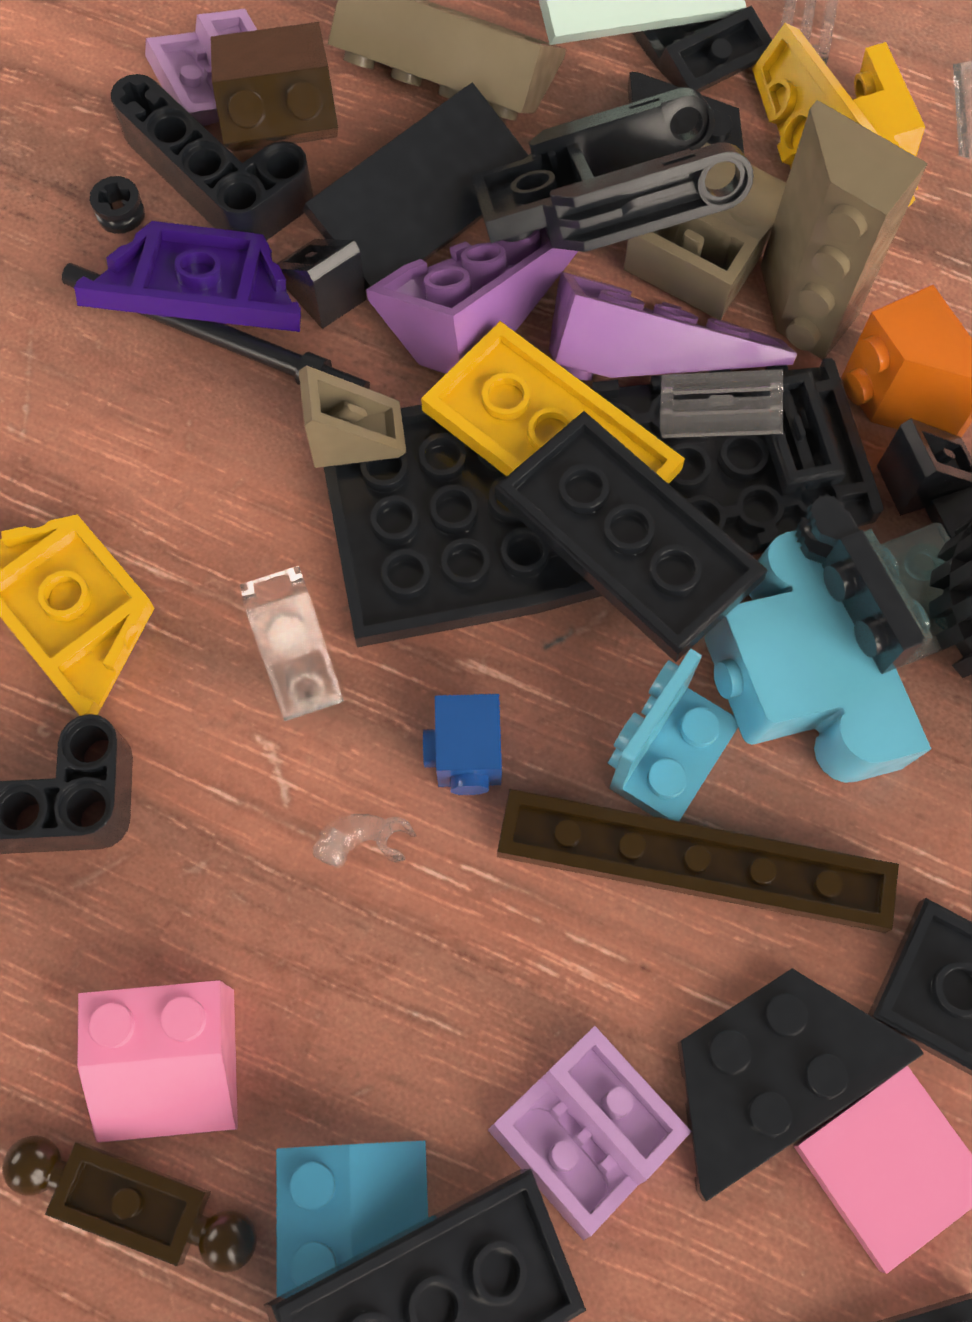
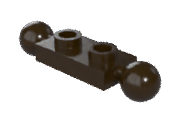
[2,1136,257,1273]

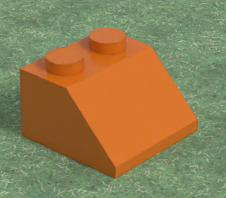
[841,285,972,438]

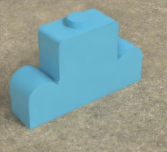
[704,530,931,783]

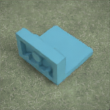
[608,648,738,821]

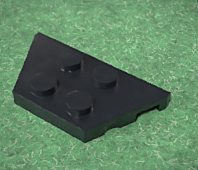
[677,968,924,1202]

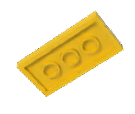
[421,321,685,484]

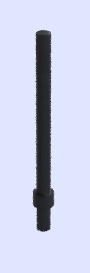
[62,263,370,389]

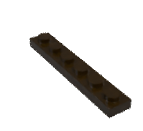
[497,789,899,933]

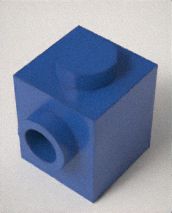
[423,694,502,795]

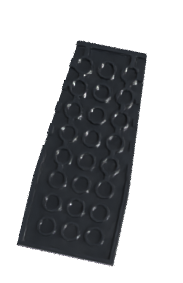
[324,358,884,647]

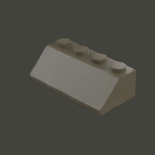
[328,0,567,121]
[760,100,928,360]

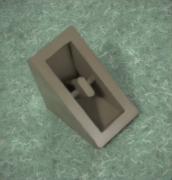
[299,365,407,468]

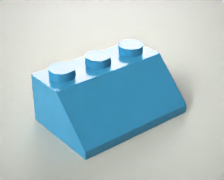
[276,1141,429,1297]

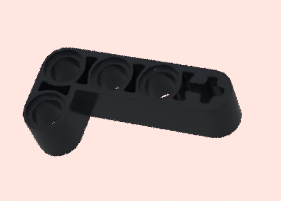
[111,74,313,241]
[0,714,133,854]

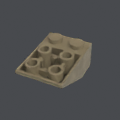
[624,143,786,320]

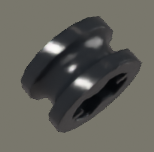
[89,176,145,234]

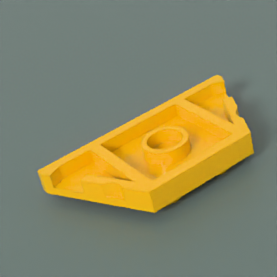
[0,514,154,716]

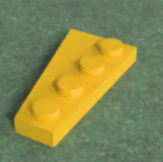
[752,23,878,168]

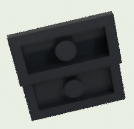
[633,5,772,92]

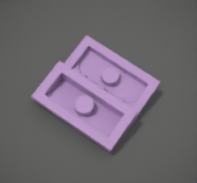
[145,9,257,126]
[488,1026,692,1240]

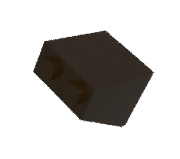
[211,22,338,152]

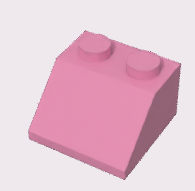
[77,980,238,1143]

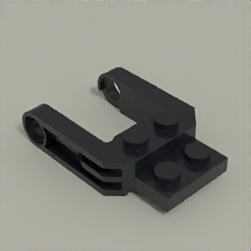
[471,88,754,252]

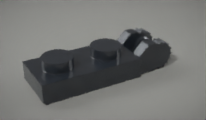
[795,494,925,674]

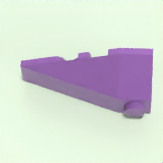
[366,228,578,374]
[549,272,797,381]

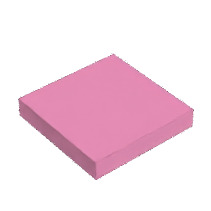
[793,1066,972,1274]

